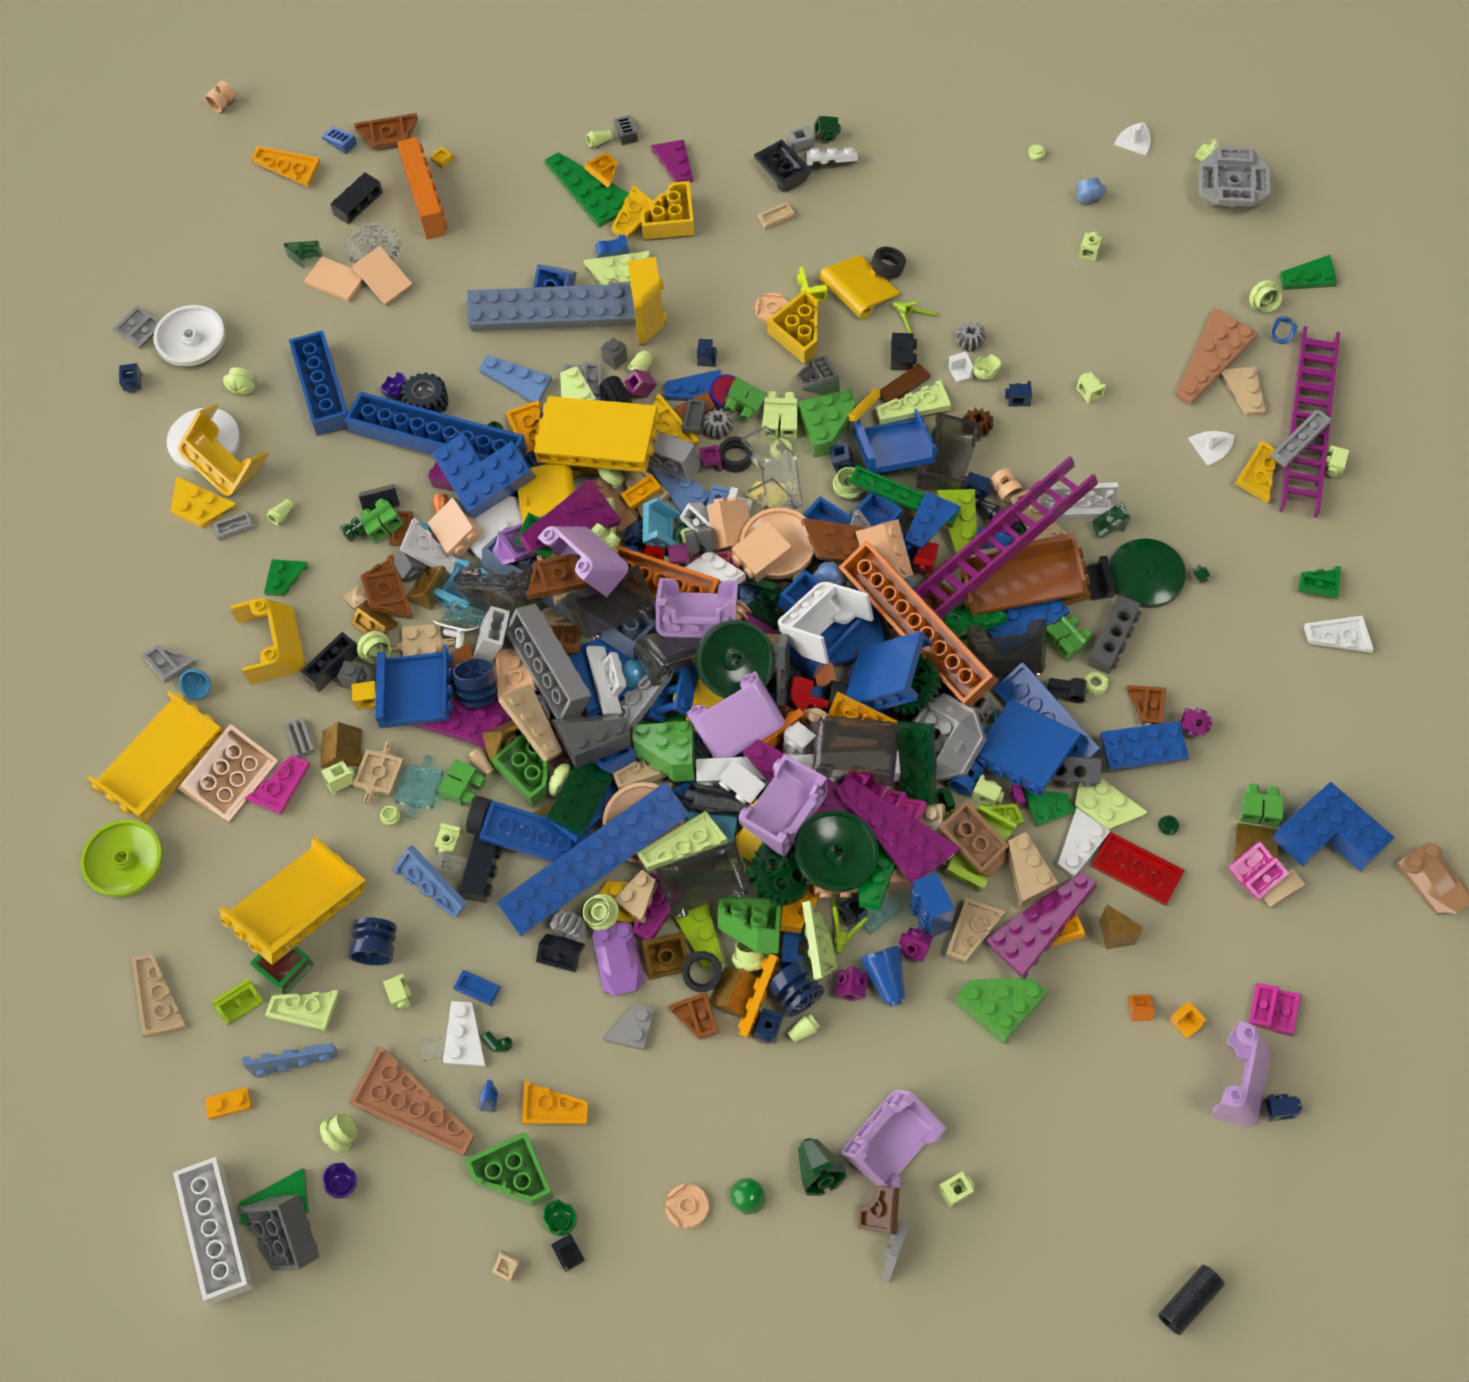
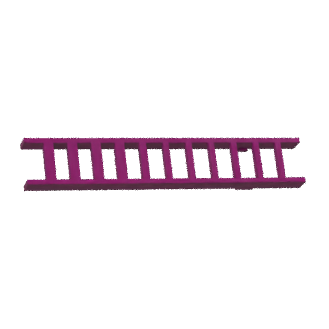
[1279,326,1340,518]
[915,456,1098,619]

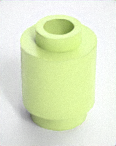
[628,351,653,374]

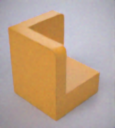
[1170,1001,1207,1039]

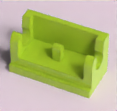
[212,978,264,1025]

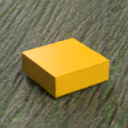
[430,147,454,169]

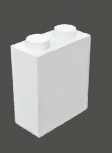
[473,606,510,663]

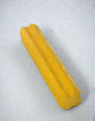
[848,389,881,422]

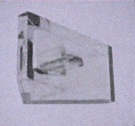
[427,851,468,880]

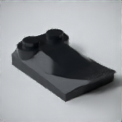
[754,139,811,191]

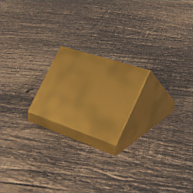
[407,565,449,610]
[482,720,522,762]
[320,722,362,768]
[1099,904,1144,949]
[642,932,691,980]
[710,967,757,1019]

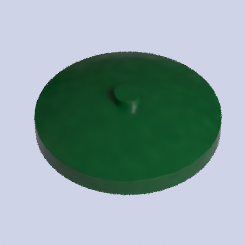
[1110,538,1186,608]
[696,620,775,699]
[795,810,879,892]

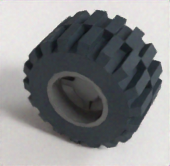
[401,372,449,413]

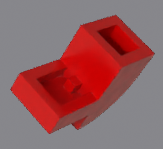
[914,542,940,574]
[788,675,829,711]

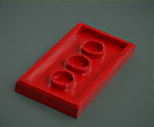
[1091,832,1185,906]

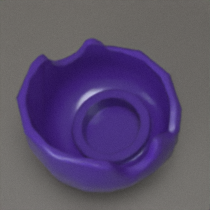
[380,372,406,399]
[322,1162,357,1199]

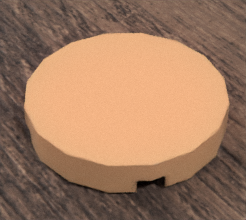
[755,293,789,324]
[665,1184,709,1229]

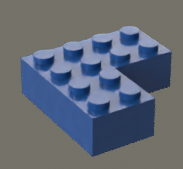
[432,433,536,518]
[803,493,903,526]
[777,570,864,678]
[1272,781,1395,872]

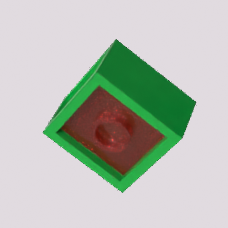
[250,946,314,995]

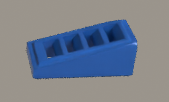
[322,126,357,154]
[479,1080,499,1112]

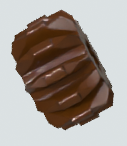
[963,407,994,439]

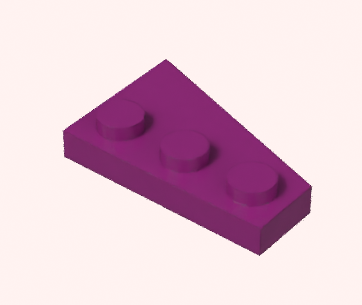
[633,872,685,940]

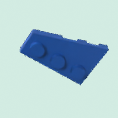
[664,369,721,402]

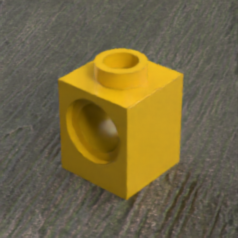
[352,681,376,710]

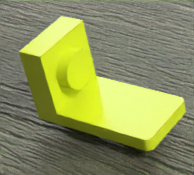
[797,267,827,303]

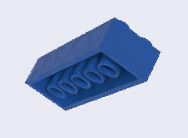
[289,330,348,436]

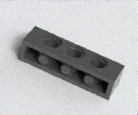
[1087,595,1142,674]
[1049,755,1102,787]

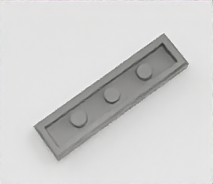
[1271,409,1332,468]

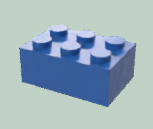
[909,872,955,937]

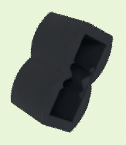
[891,332,917,370]

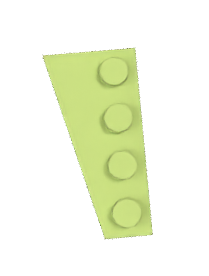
[637,811,728,871]

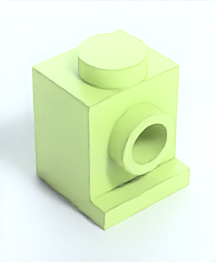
[1078,232,1102,261]
[1076,372,1106,404]
[1325,445,1349,478]
[321,761,355,796]
[972,774,1005,806]
[434,823,463,857]
[383,974,412,1010]
[938,1172,975,1209]

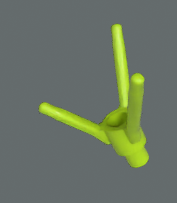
[893,301,937,339]
[831,899,868,953]

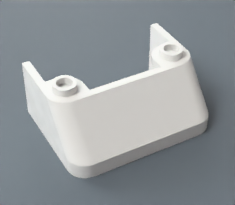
[778,582,873,664]

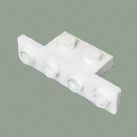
[586,646,626,715]

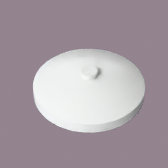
[153,305,226,366]
[167,408,241,472]
[470,496,522,561]

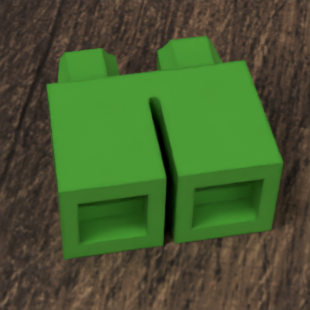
[724,377,767,422]
[360,498,405,544]
[1043,615,1092,662]
[438,759,486,806]
[1239,783,1283,827]

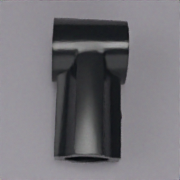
[1047,678,1087,703]

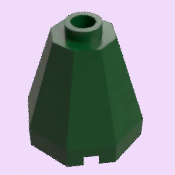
[798,1138,847,1196]

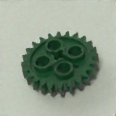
[889,653,942,715]
[749,844,813,906]

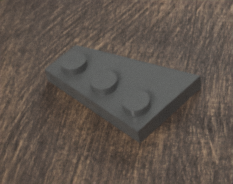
[774,634,791,706]

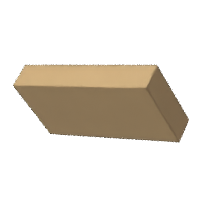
[757,202,796,230]

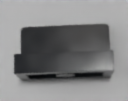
[359,484,400,511]
[1084,555,1116,601]
[536,934,585,972]

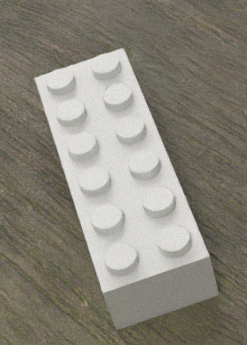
[173,1157,254,1305]

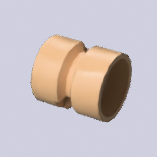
[204,81,236,113]
[990,468,1024,504]

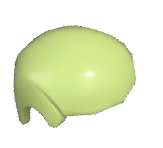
[1194,139,1221,162]
[973,354,1001,380]
[598,468,624,490]

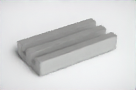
[213,511,255,541]
[284,717,315,758]

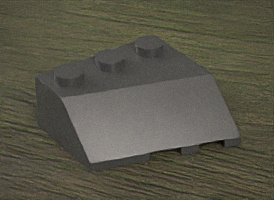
[552,714,631,768]
[238,1194,320,1271]

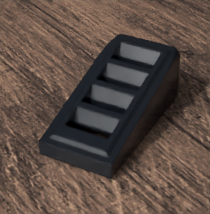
[614,115,638,145]

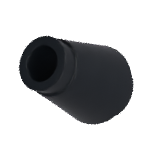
[975,498,1001,521]

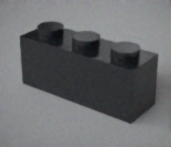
[330,172,383,225]
[300,632,358,692]
[459,835,503,903]

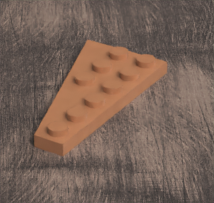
[1176,307,1258,405]
[349,1046,475,1157]

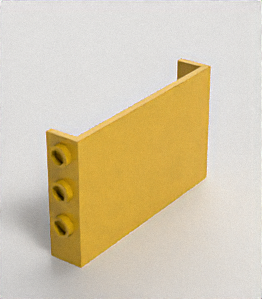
[534,396,661,473]
[88,691,224,823]
[220,836,366,965]

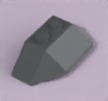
[796,356,840,395]

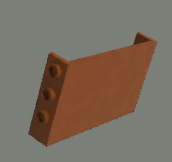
[959,533,1090,616]

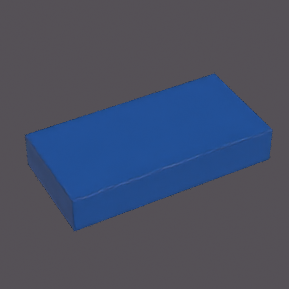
[454,970,501,1006]

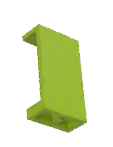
[944,805,1017,892]

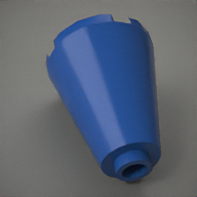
[860,946,905,1007]

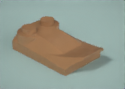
[593,477,639,533]
[937,800,1009,877]
[1396,842,1469,915]

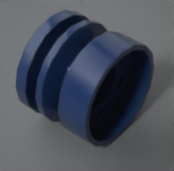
[453,659,498,709]
[349,917,397,966]
[768,960,825,1017]

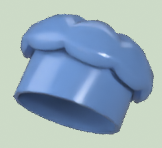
[1076,178,1106,204]
[813,562,847,587]

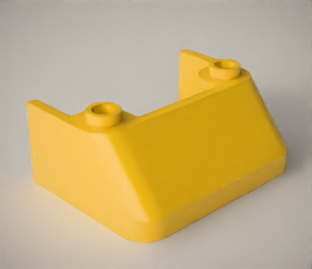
[627,257,668,344]
[178,404,269,496]
[230,598,306,685]

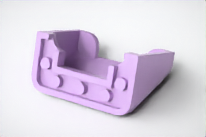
[538,526,629,597]
[656,578,738,638]
[687,671,785,758]
[738,754,828,857]
[1211,1021,1271,1127]
[841,1089,946,1188]

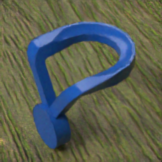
[1271,315,1298,344]

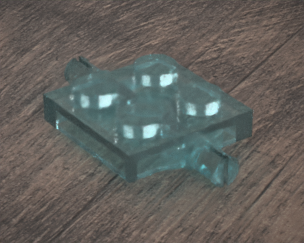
[394,755,444,820]

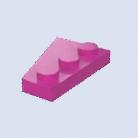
[245,755,310,815]

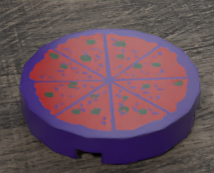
[710,375,736,409]

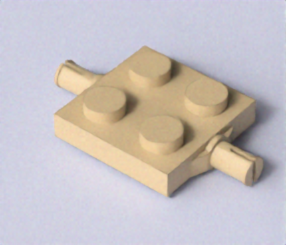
[390,624,456,656]
[352,741,405,805]

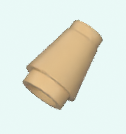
[468,747,496,777]

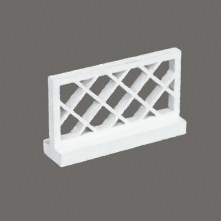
[1038,482,1118,519]

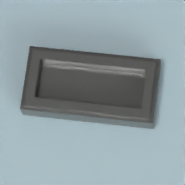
[682,398,706,435]

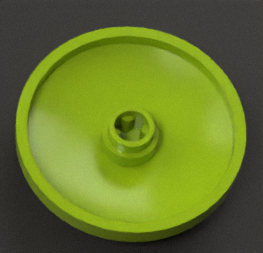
[80,819,164,898]

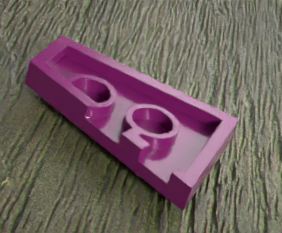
[651,139,693,182]

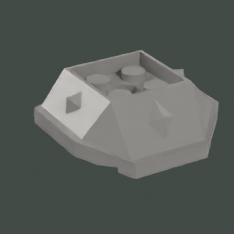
[1198,147,1271,209]
[912,693,986,782]

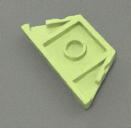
[583,251,650,285]
[1074,767,1147,831]
[802,901,837,980]

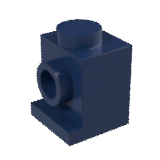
[697,339,717,367]
[119,363,143,393]
[1004,381,1032,407]
[830,442,855,474]
[962,472,992,500]
[624,520,646,549]
[755,1008,783,1044]
[1264,1094,1302,1122]

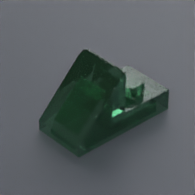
[284,240,322,268]
[1091,501,1131,539]

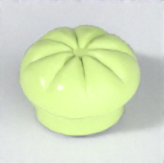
[1249,280,1282,313]
[223,368,255,395]
[833,467,864,500]
[357,631,391,664]
[548,763,571,797]
[583,894,619,931]
[732,941,769,972]
[320,1113,358,1153]

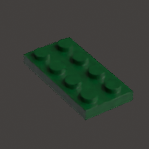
[897,721,937,805]
[546,762,614,837]

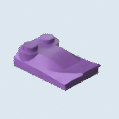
[492,515,551,565]
[592,922,645,996]

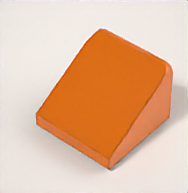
[814,663,836,689]
[1129,994,1154,1021]

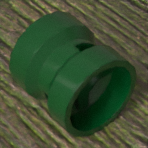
[340,517,366,542]

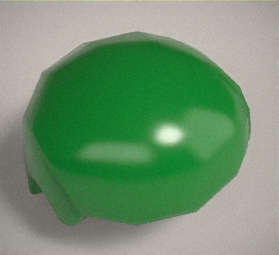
[730,1178,766,1215]
[543,1199,577,1236]

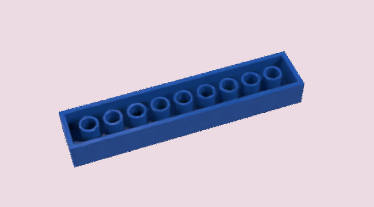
[344,391,528,460]
[497,782,689,936]

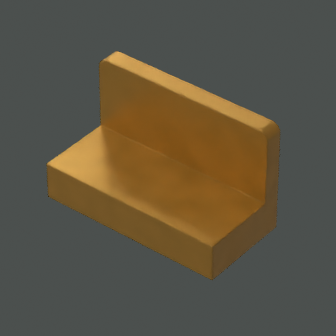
[351,605,399,635]

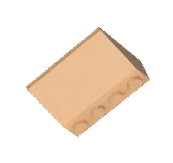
[177,724,278,822]

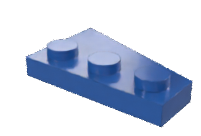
[904,491,961,550]

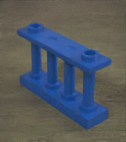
[644,637,699,723]

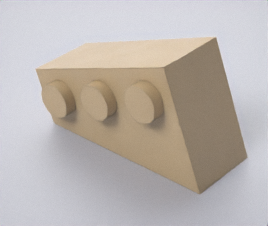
[1006,832,1058,909]

